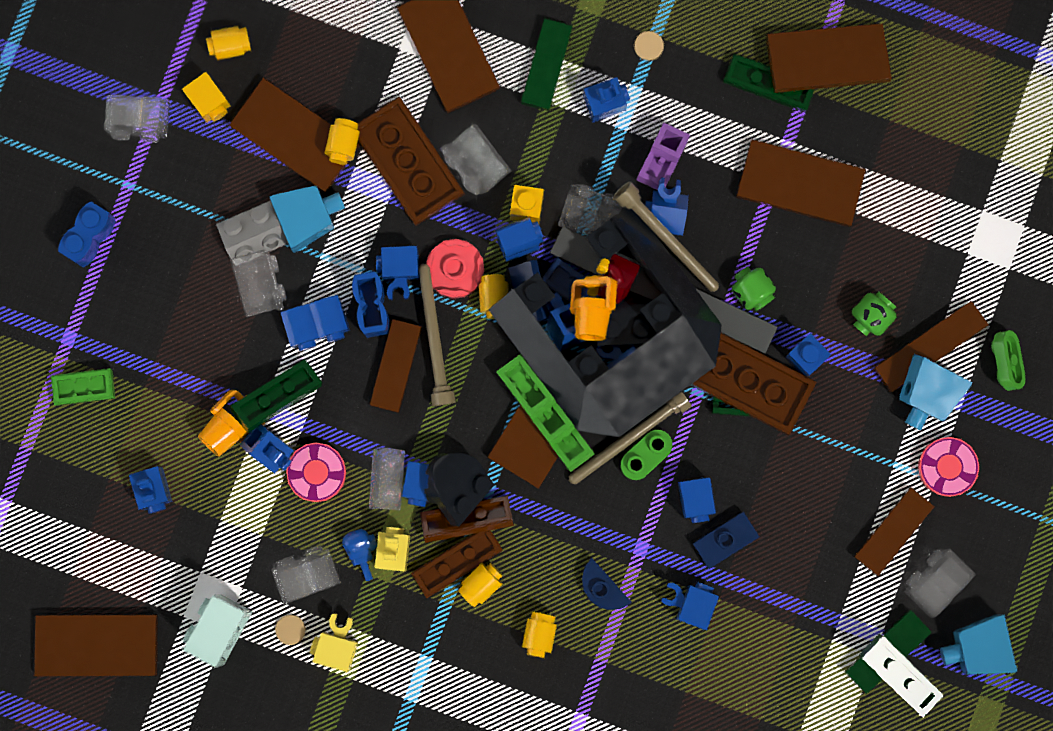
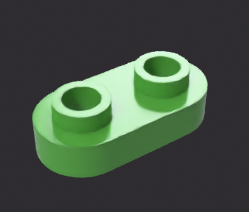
[992,330,1025,391]
[620,430,673,480]

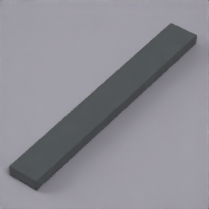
[550,227,778,354]

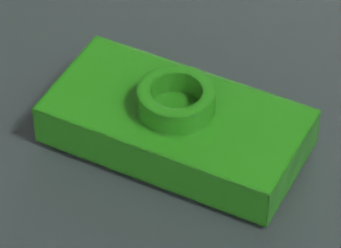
[51,368,115,406]

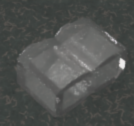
[104,95,170,142]
[271,546,342,604]
[904,548,976,617]

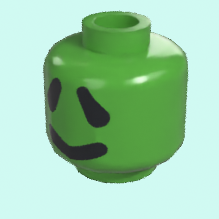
[732,266,776,312]
[852,291,897,336]

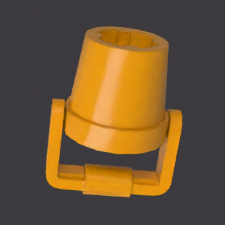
[570,275,617,341]
[198,390,265,457]

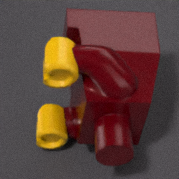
[587,254,640,304]

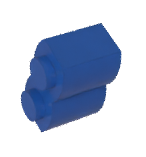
[58,202,116,267]
[495,217,543,262]
[352,272,390,338]
[280,295,350,351]

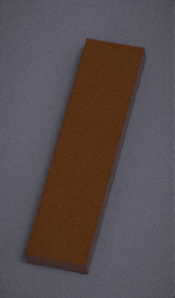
[873,301,989,393]

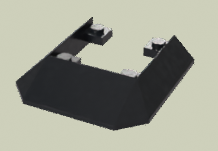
[489,208,722,437]

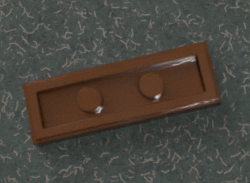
[370,319,422,413]
[854,488,935,576]
[420,495,514,543]
[411,530,503,598]

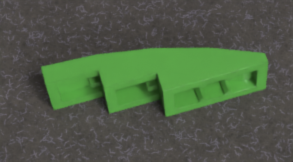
[496,354,595,472]

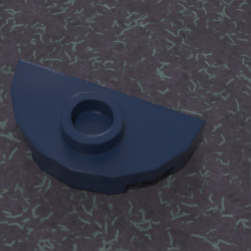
[582,558,632,610]

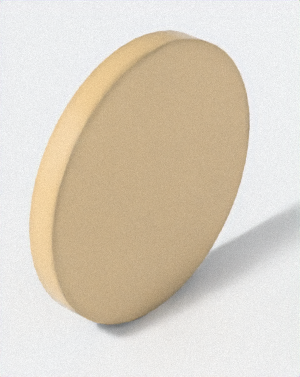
[634,31,664,61]
[275,615,306,645]

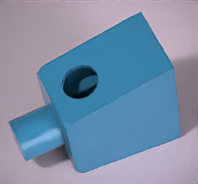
[270,186,345,253]
[900,354,972,431]
[940,614,1017,674]

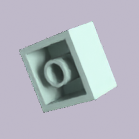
[183,595,253,668]

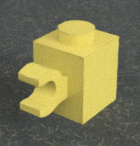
[375,527,410,571]
[310,613,358,672]

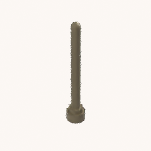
[613,182,719,292]
[418,263,456,406]
[569,391,692,484]

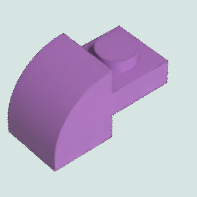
[637,123,690,190]

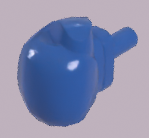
[342,529,377,581]

